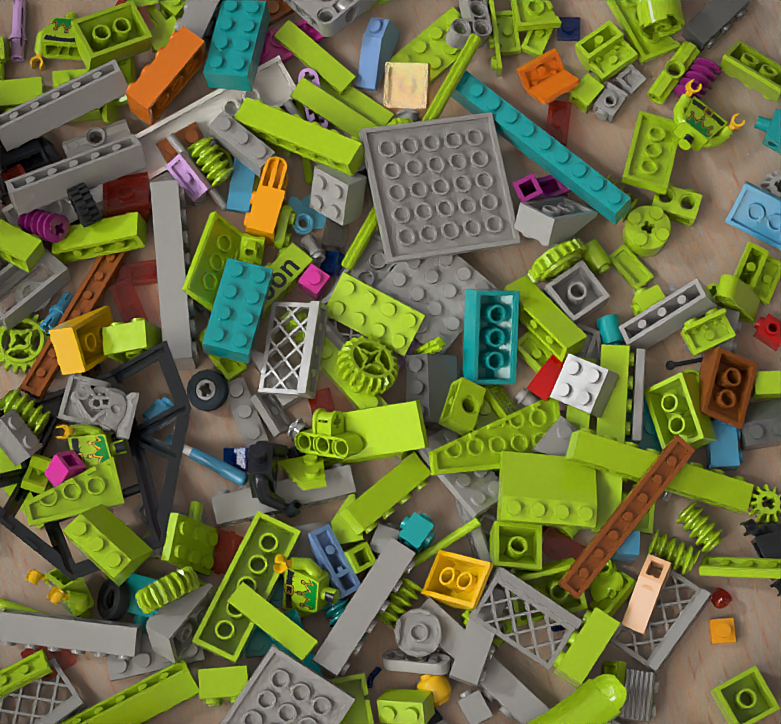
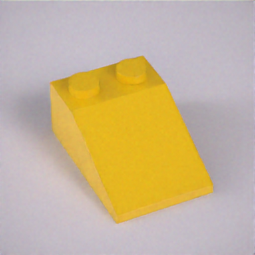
[49,305,114,375]
[421,549,494,610]

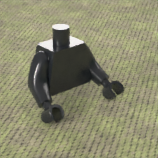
[0,136,63,206]
[248,440,303,518]
[740,519,781,597]

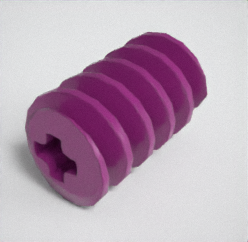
[674,58,722,101]
[18,209,70,243]

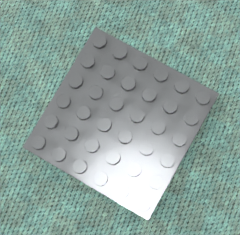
[359,112,521,264]

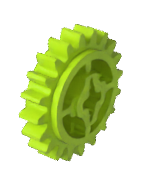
[527,238,587,284]
[0,314,50,375]

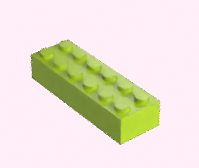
[192,511,302,665]

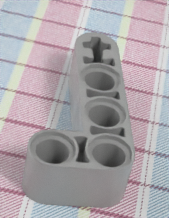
[445,0,492,49]

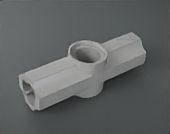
[62,119,131,158]

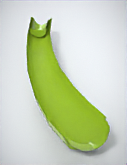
[526,674,627,724]

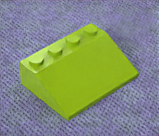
[497,451,597,530]

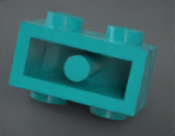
[398,512,435,555]

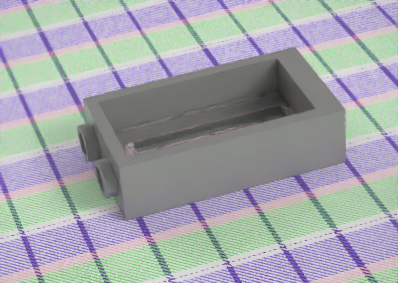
[0,247,71,331]

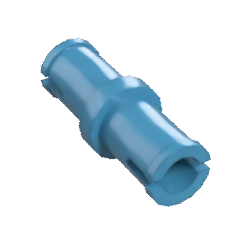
[40,292,74,334]

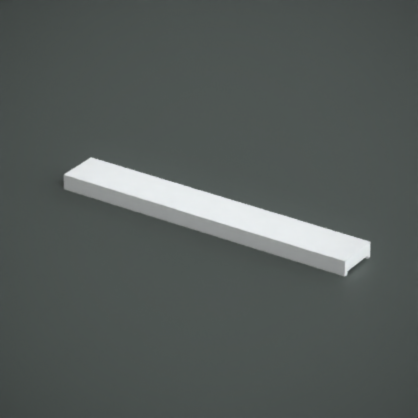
[1,56,296,225]

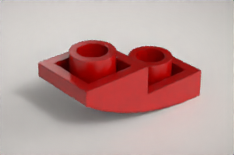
[527,354,565,402]

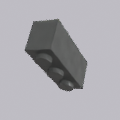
[681,0,749,53]

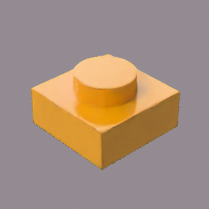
[708,618,736,644]

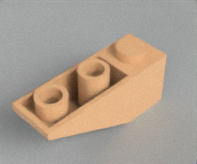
[621,554,671,635]

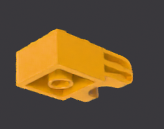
[244,156,289,247]

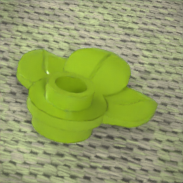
[587,560,624,603]

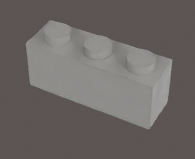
[208,111,275,178]

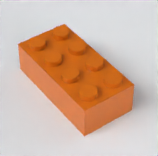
[126,26,207,126]

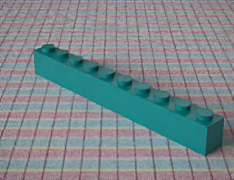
[451,70,631,225]

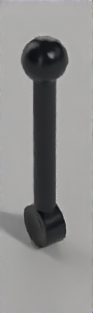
[665,357,703,370]

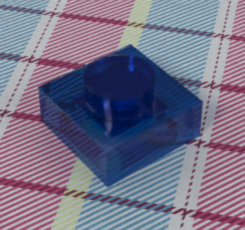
[557,17,580,41]
[319,251,345,277]
[223,448,249,472]

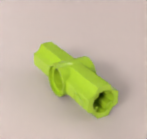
[647,41,700,105]

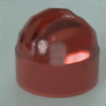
[711,588,732,609]

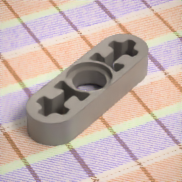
[382,650,451,675]

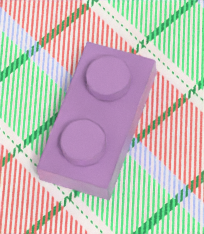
[165,151,212,202]

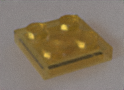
[383,62,431,109]

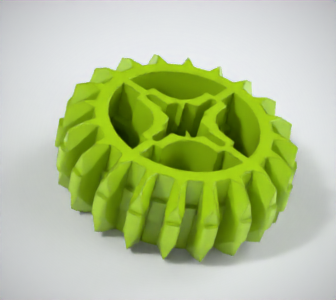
[336,335,400,396]
[135,566,200,614]

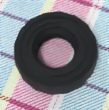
[97,578,130,621]

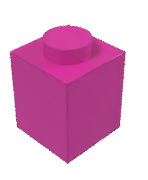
[298,263,331,301]
[44,450,86,487]

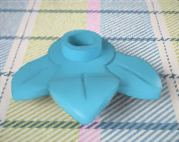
[287,194,330,235]

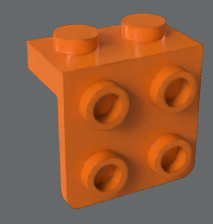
[516,48,580,104]

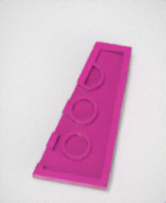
[258,20,328,67]

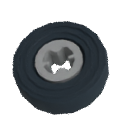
[186,369,229,412]

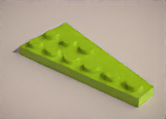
[429,397,561,476]

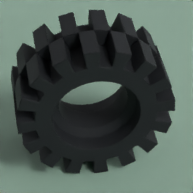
[67,182,102,228]

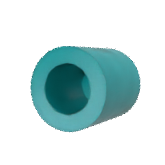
[596,314,625,345]

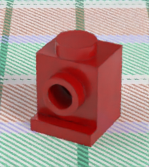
[753,313,781,351]

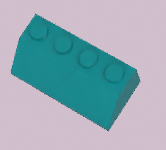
[462,289,519,385]

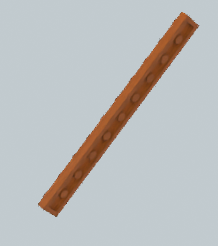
[20,199,153,400]

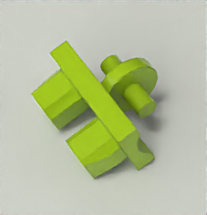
[239,233,266,266]

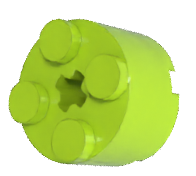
[636,0,686,38]
[622,205,671,257]

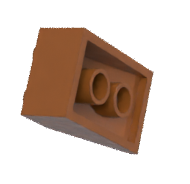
[699,347,758,429]

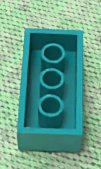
[203,0,271,92]
[202,258,273,364]

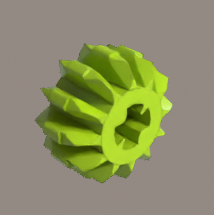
[748,484,781,523]

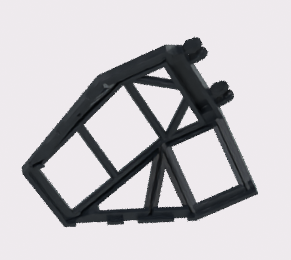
[0,340,192,581]

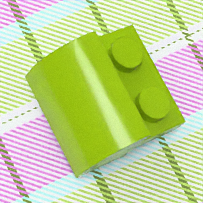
[575,20,638,83]
[733,241,781,305]

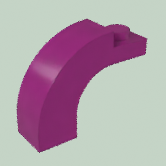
[512,173,572,202]

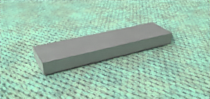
[630,348,646,444]

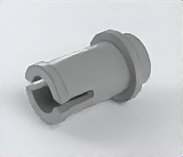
[301,235,326,264]
[515,387,539,406]

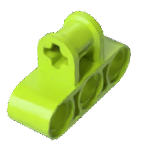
[707,274,761,323]
[294,408,363,459]

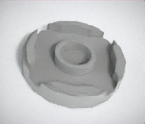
[394,608,443,658]

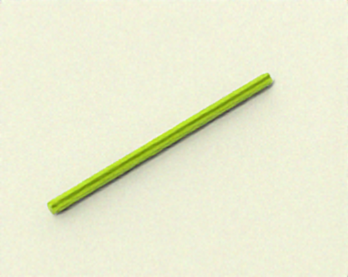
[341,33,482,271]

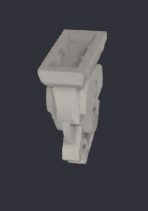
[72,384,140,441]

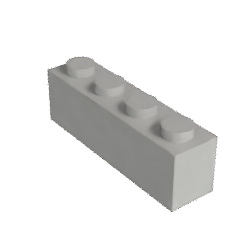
[619,278,717,351]
[449,585,508,687]

